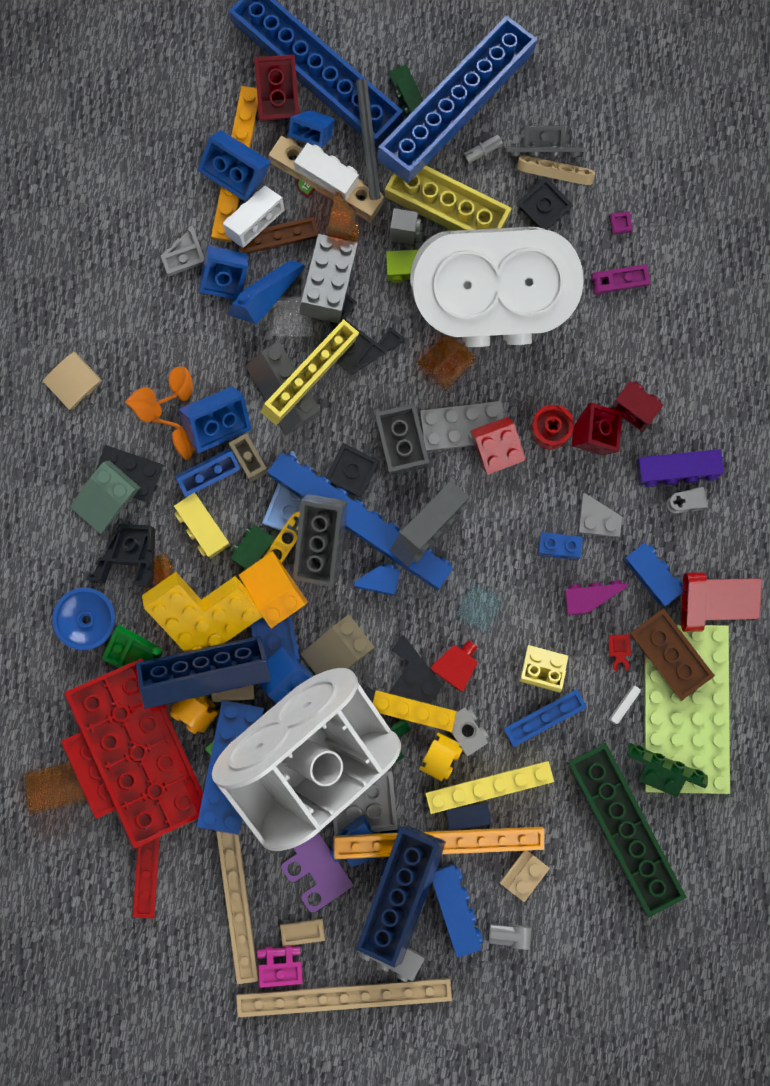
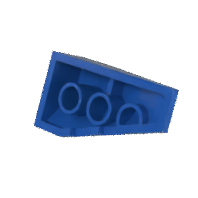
[228,260,306,325]

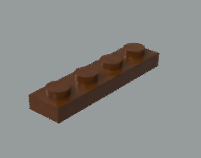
[239,216,319,254]

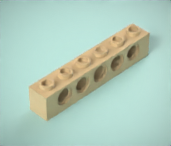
[268,136,384,223]

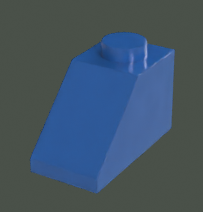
[354,564,400,596]

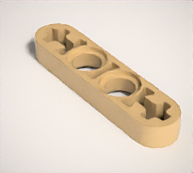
[517,156,595,185]

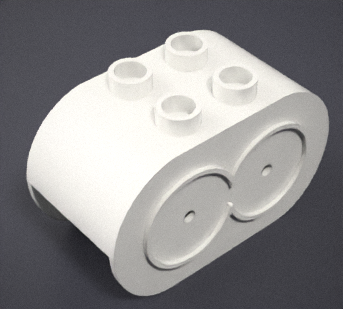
[410,227,583,347]
[212,668,401,851]

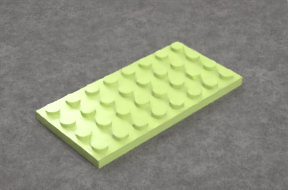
[644,625,730,794]

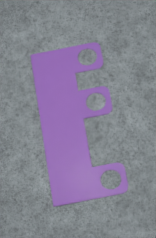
[281,833,354,912]

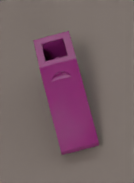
[563,580,628,616]

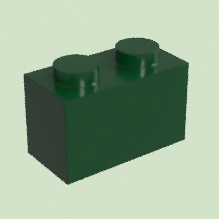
[230,524,275,570]

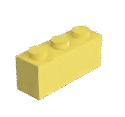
[174,493,231,559]

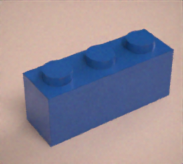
[175,448,241,497]
[623,542,683,608]

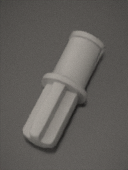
[463,135,503,164]

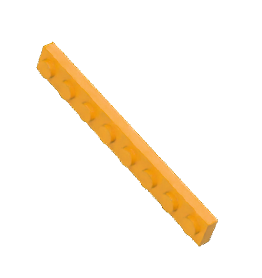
[211,86,258,242]

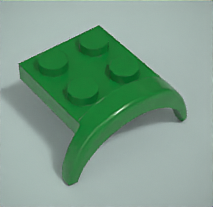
[102,625,163,668]

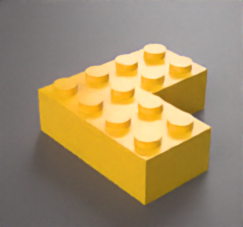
[142,572,263,652]

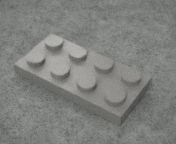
[420,401,503,452]

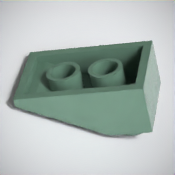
[70,460,141,534]

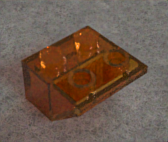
[417,335,475,391]

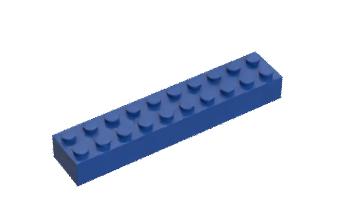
[229,0,403,148]
[377,15,537,184]

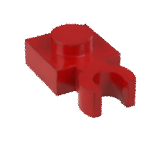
[609,634,632,671]

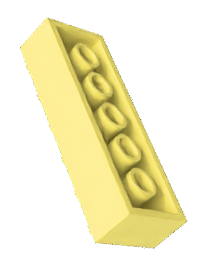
[385,166,512,231]

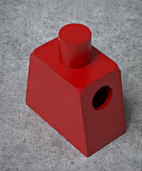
[430,640,478,693]

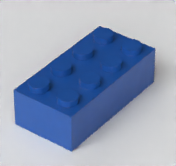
[432,863,484,958]

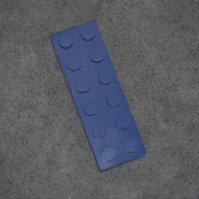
[197,700,264,835]

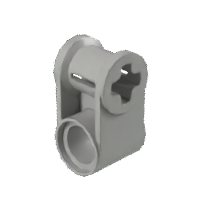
[666,487,708,514]

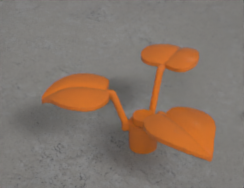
[125,366,195,461]

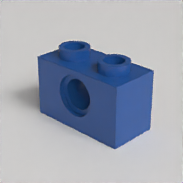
[537,532,583,560]

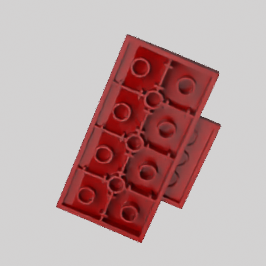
[60,658,203,849]

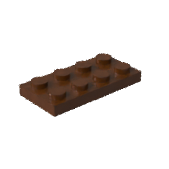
[629,608,715,701]

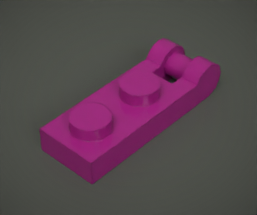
[591,264,650,295]

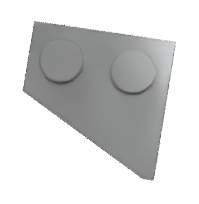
[161,226,204,276]
[578,493,622,538]

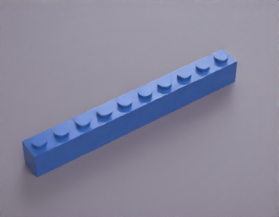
[267,452,453,591]

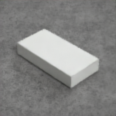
[608,686,641,724]

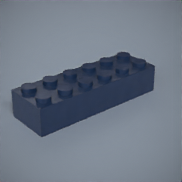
[136,636,271,709]
[356,825,446,968]

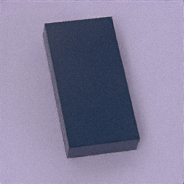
[446,803,491,831]

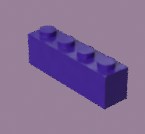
[636,449,724,488]

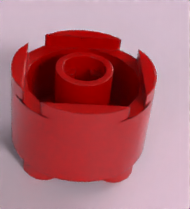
[530,405,574,450]

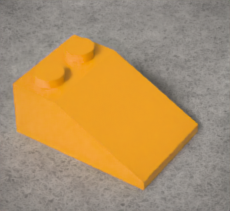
[239,551,308,628]

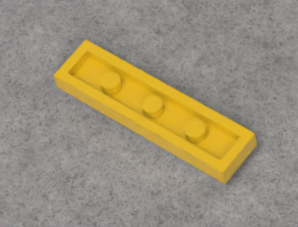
[373,690,458,732]

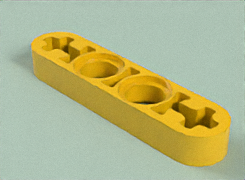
[264,512,300,563]

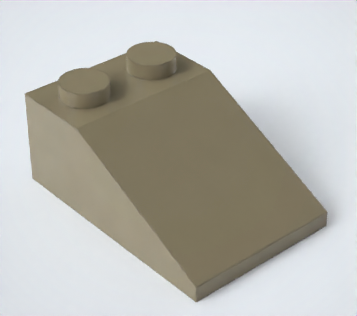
[301,614,375,675]

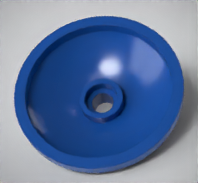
[52,588,116,650]

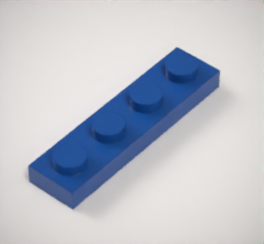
[504,689,587,747]

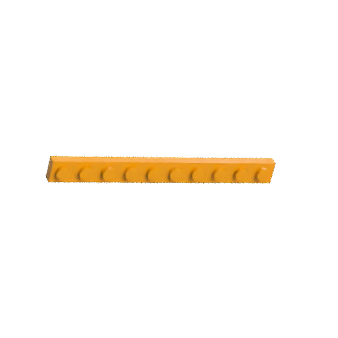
[333,827,545,859]

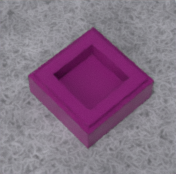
[609,211,633,235]

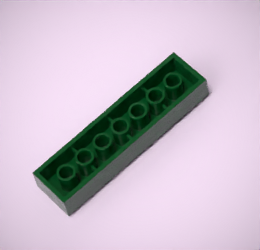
[566,743,687,917]

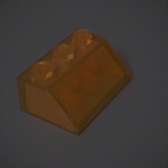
[25,762,86,815]

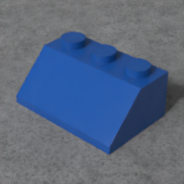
[197,130,271,202]
[178,386,252,453]

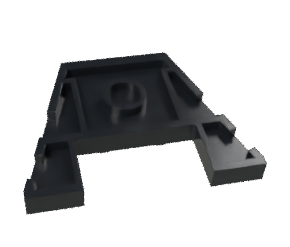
[323,294,405,375]
[86,524,156,588]
[364,635,442,704]

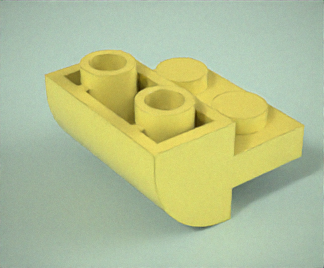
[519,645,568,693]

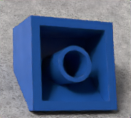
[199,245,248,300]
[259,646,312,704]

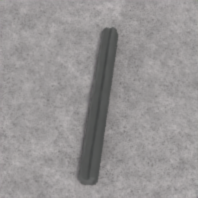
[356,79,381,200]

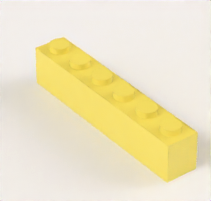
[261,319,359,425]
[425,761,554,814]

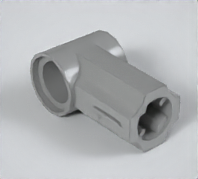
[489,924,532,950]

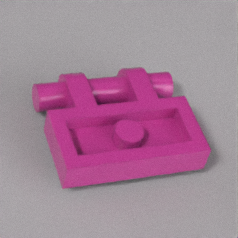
[257,945,302,988]

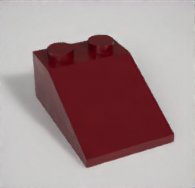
[254,55,299,122]

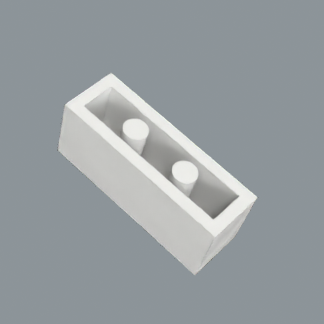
[294,143,359,201]
[223,186,285,248]

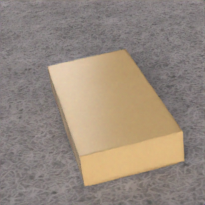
[280,919,325,947]

